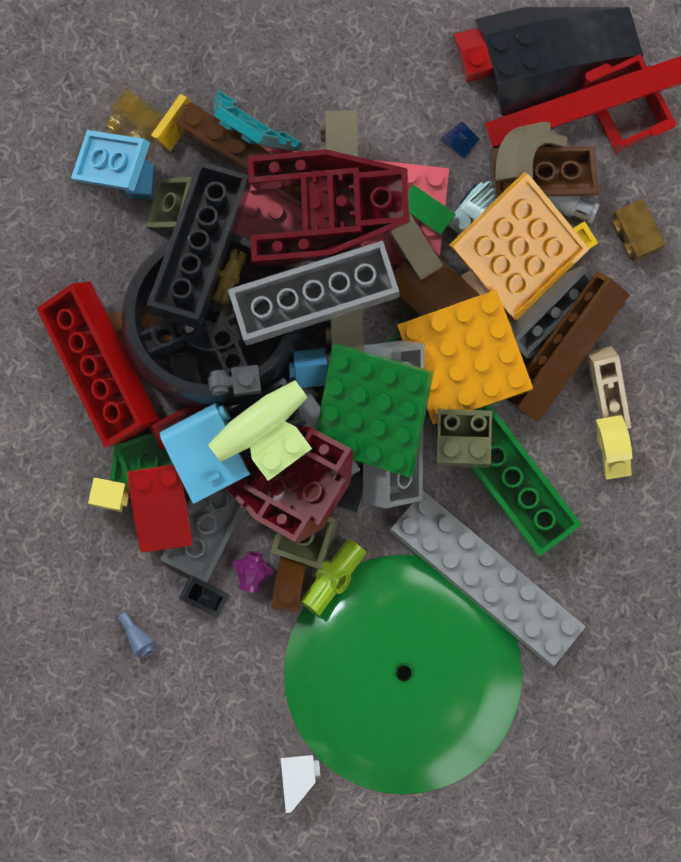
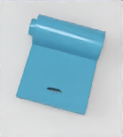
[160,403,250,504]

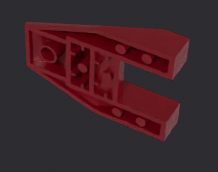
[248,149,410,267]

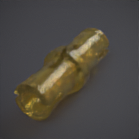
[213,249,247,305]

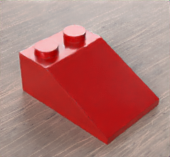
[127,465,193,553]

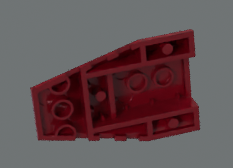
[225,426,354,544]

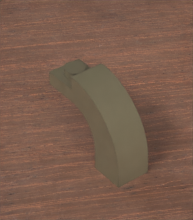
[496,122,567,184]

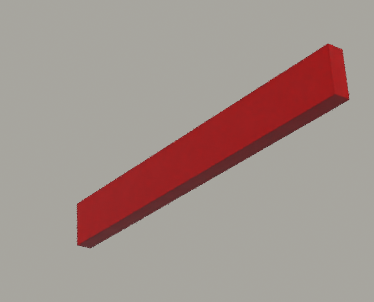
[485,56,681,148]

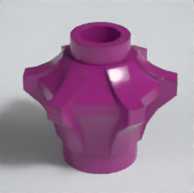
[232,551,274,593]

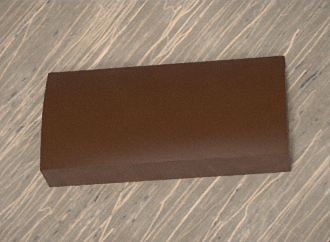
[489,146,599,198]
[393,253,480,316]

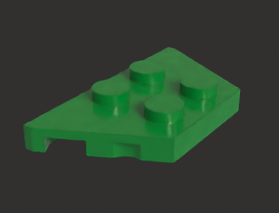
[110,433,174,491]

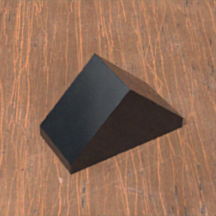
[178,575,229,618]

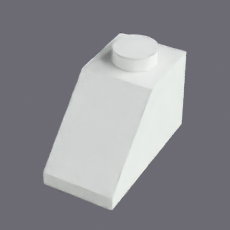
[281,755,320,813]

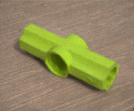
[300,539,367,615]

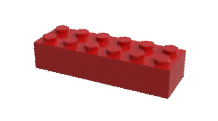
[36,281,159,448]

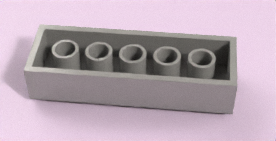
[228,241,400,346]
[363,340,424,508]

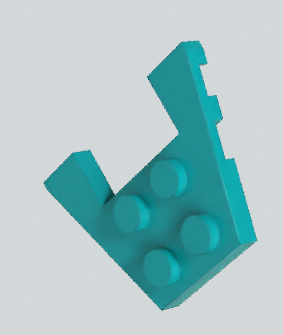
[213,90,302,151]

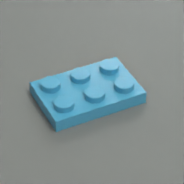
[71,130,150,191]

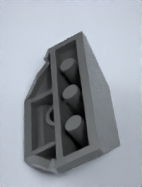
[512,266,593,358]

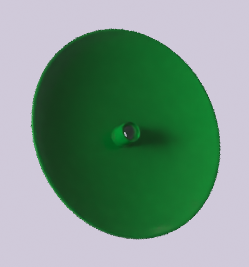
[284,555,522,794]

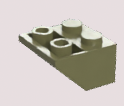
[435,409,492,468]

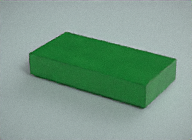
[409,184,456,236]

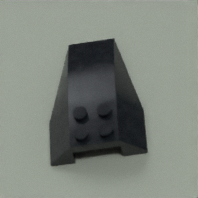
[476,7,643,116]

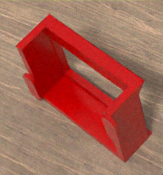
[581,54,676,154]

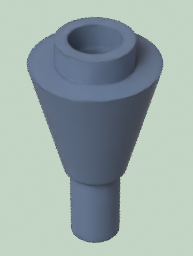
[117,612,156,659]

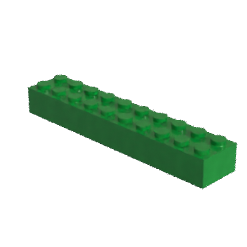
[385,315,582,558]

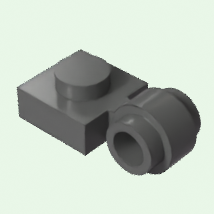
[208,365,261,397]

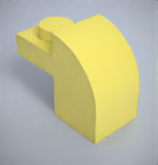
[596,415,633,480]

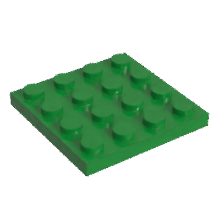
[317,343,434,477]

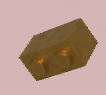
[611,198,666,262]

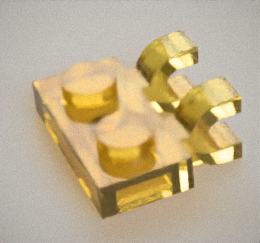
[106,88,165,140]

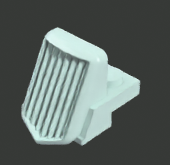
[449,181,497,234]

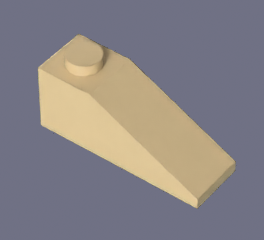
[587,346,632,429]

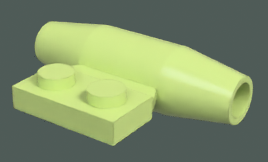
[208,381,312,481]

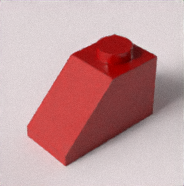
[453,28,493,83]

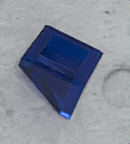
[440,122,480,158]

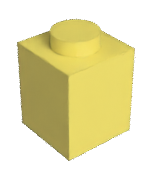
[88,478,130,512]

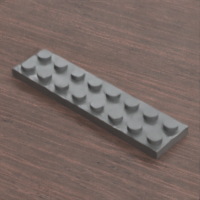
[389,491,586,668]

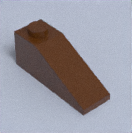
[271,556,306,613]

